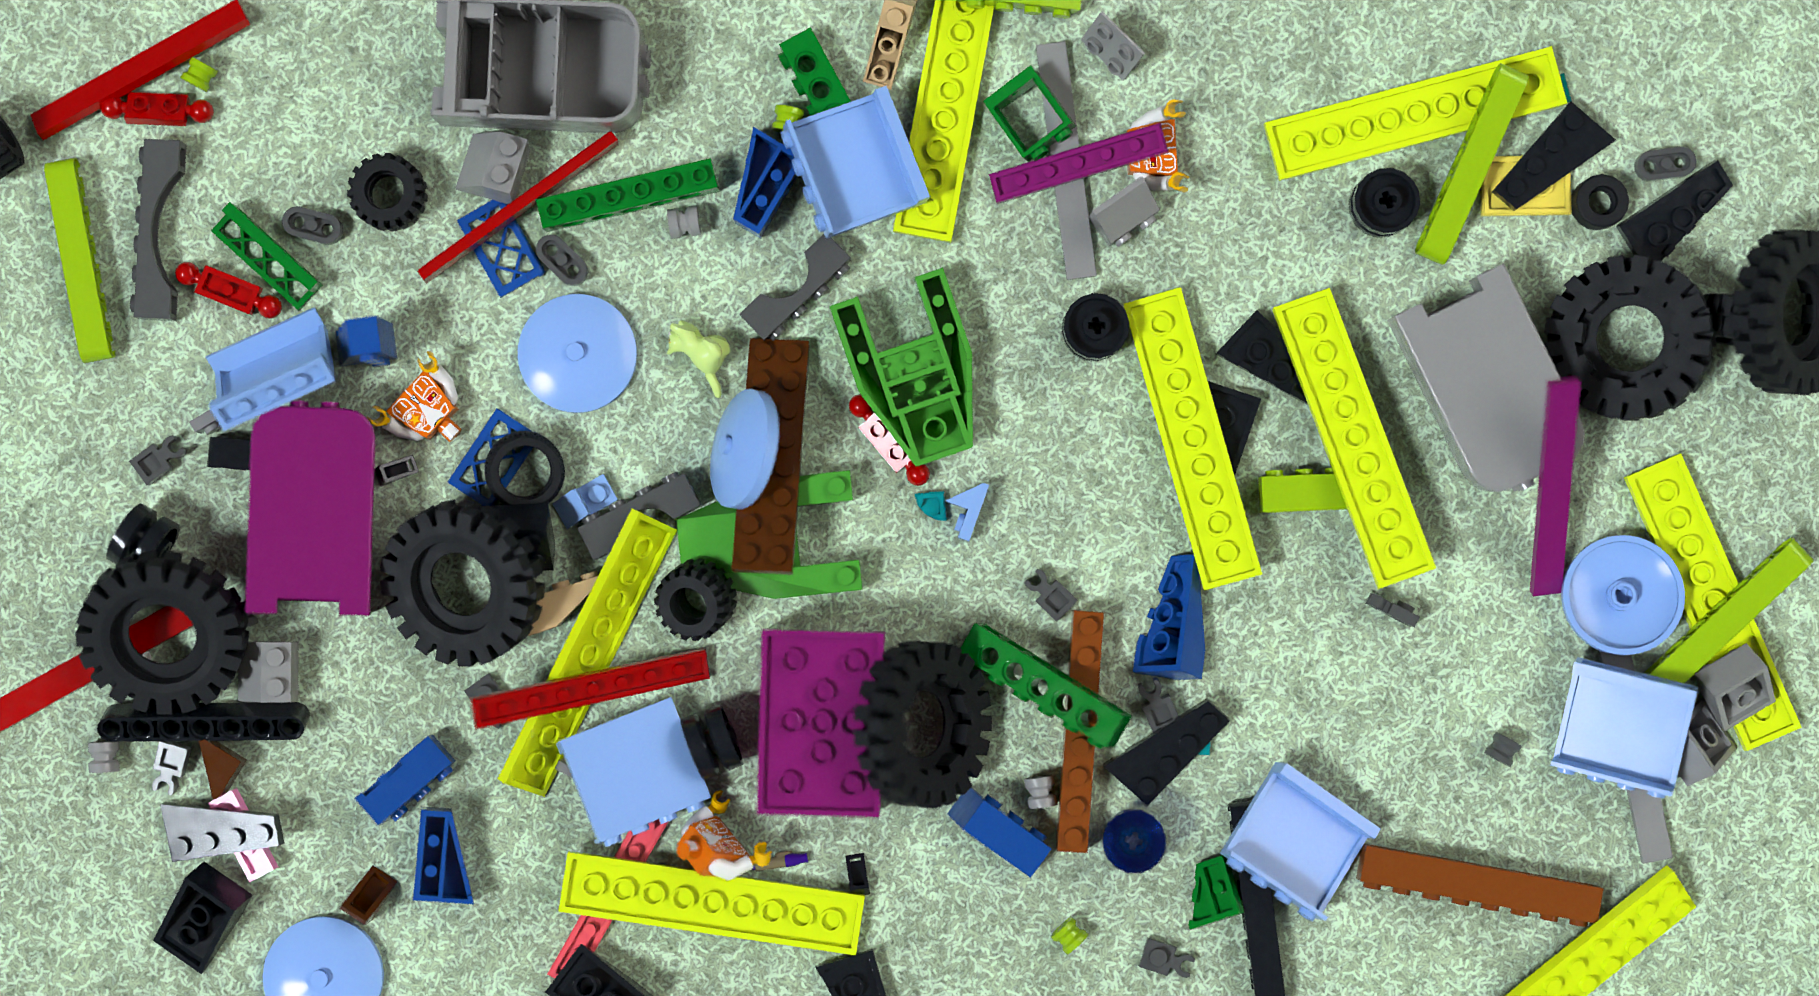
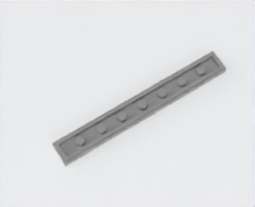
[1036,41,1097,280]
[1598,650,1673,864]

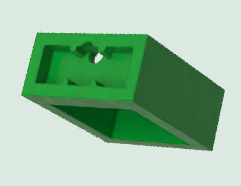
[983,65,1076,162]

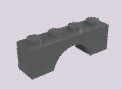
[740,234,851,341]
[577,472,702,560]

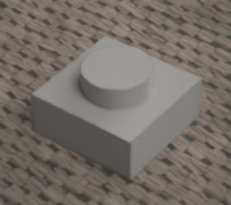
[189,410,221,435]

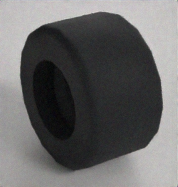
[1571,174,1629,230]

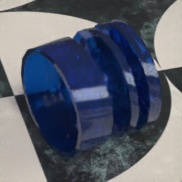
[1103,809,1166,874]

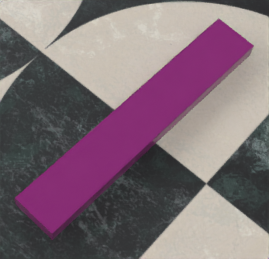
[989,123,1169,204]

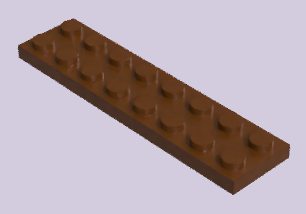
[732,338,810,575]

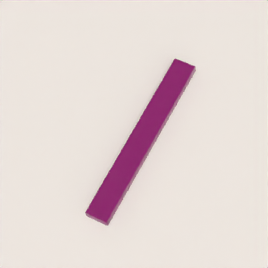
[1530,377,1580,597]

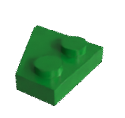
[1188,855,1245,930]

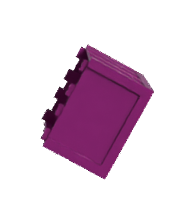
[757,628,885,817]

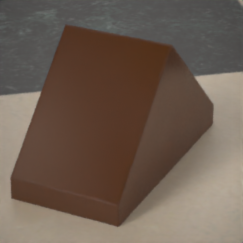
[199,739,247,799]
[340,865,398,925]

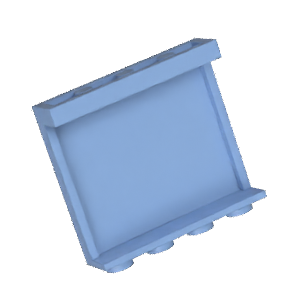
[781,86,930,239]
[206,307,336,431]
[1550,657,1699,798]
[556,697,711,847]
[1220,762,1381,922]

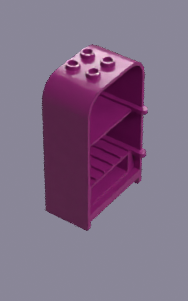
[245,401,375,616]

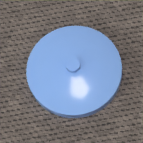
[518,294,637,413]
[710,389,779,510]
[1561,535,1685,656]
[263,916,384,996]

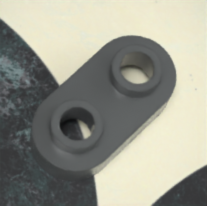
[1634,147,1696,182]
[282,206,343,245]
[536,235,588,286]

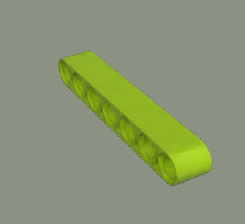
[1415,63,1529,265]
[44,157,116,364]
[1644,537,1814,683]

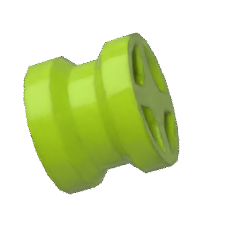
[180,57,218,92]
[771,105,805,133]
[1050,916,1088,954]

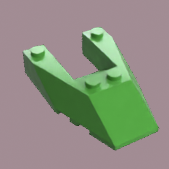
[829,268,973,467]
[676,470,863,599]

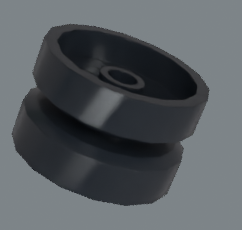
[1349,168,1420,238]
[1061,293,1129,362]
[106,503,180,564]
[680,704,744,780]

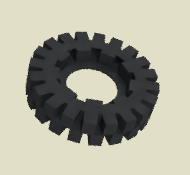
[1731,229,1819,395]
[1544,255,1716,421]
[380,499,545,667]
[75,551,249,715]
[853,641,992,809]

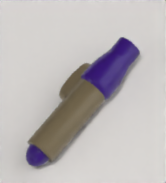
[752,851,808,872]

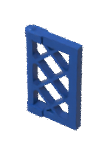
[457,200,546,298]
[448,408,537,506]

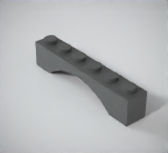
[130,139,187,321]

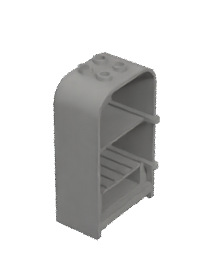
[430,0,651,133]
[1387,263,1585,492]

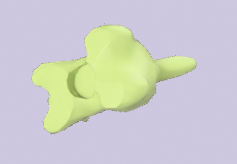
[667,320,730,398]

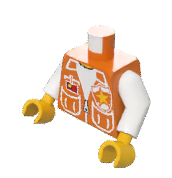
[1126,99,1190,193]
[367,351,462,442]
[677,790,772,880]

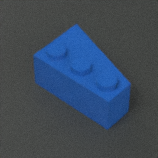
[733,127,798,238]
[335,316,397,367]
[354,734,456,825]
[947,788,1052,878]
[413,806,474,904]

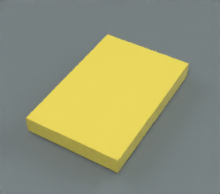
[1480,156,1572,217]

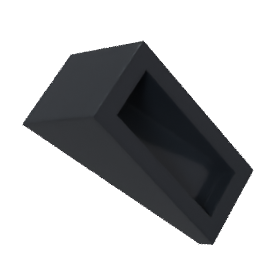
[375,455,419,487]
[845,853,870,895]

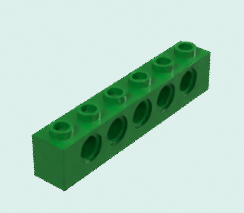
[778,27,851,116]
[536,158,720,233]
[961,623,1133,749]

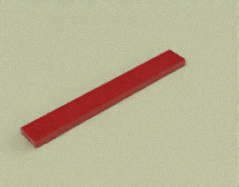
[30,0,250,141]
[417,131,618,284]
[0,605,193,733]
[470,648,710,729]

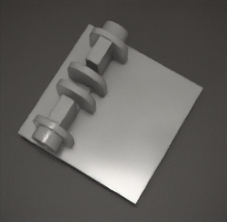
[1081,11,1145,81]

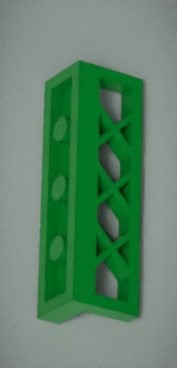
[211,202,323,311]

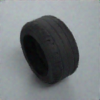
[484,431,565,505]

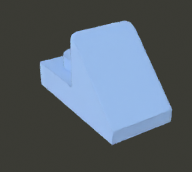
[552,474,619,529]
[945,483,989,542]

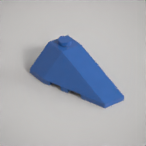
[1133,554,1205,680]

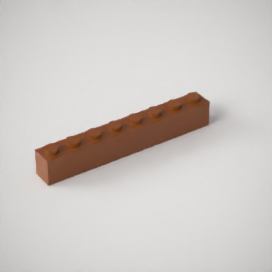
[1056,610,1104,853]
[1356,843,1604,927]

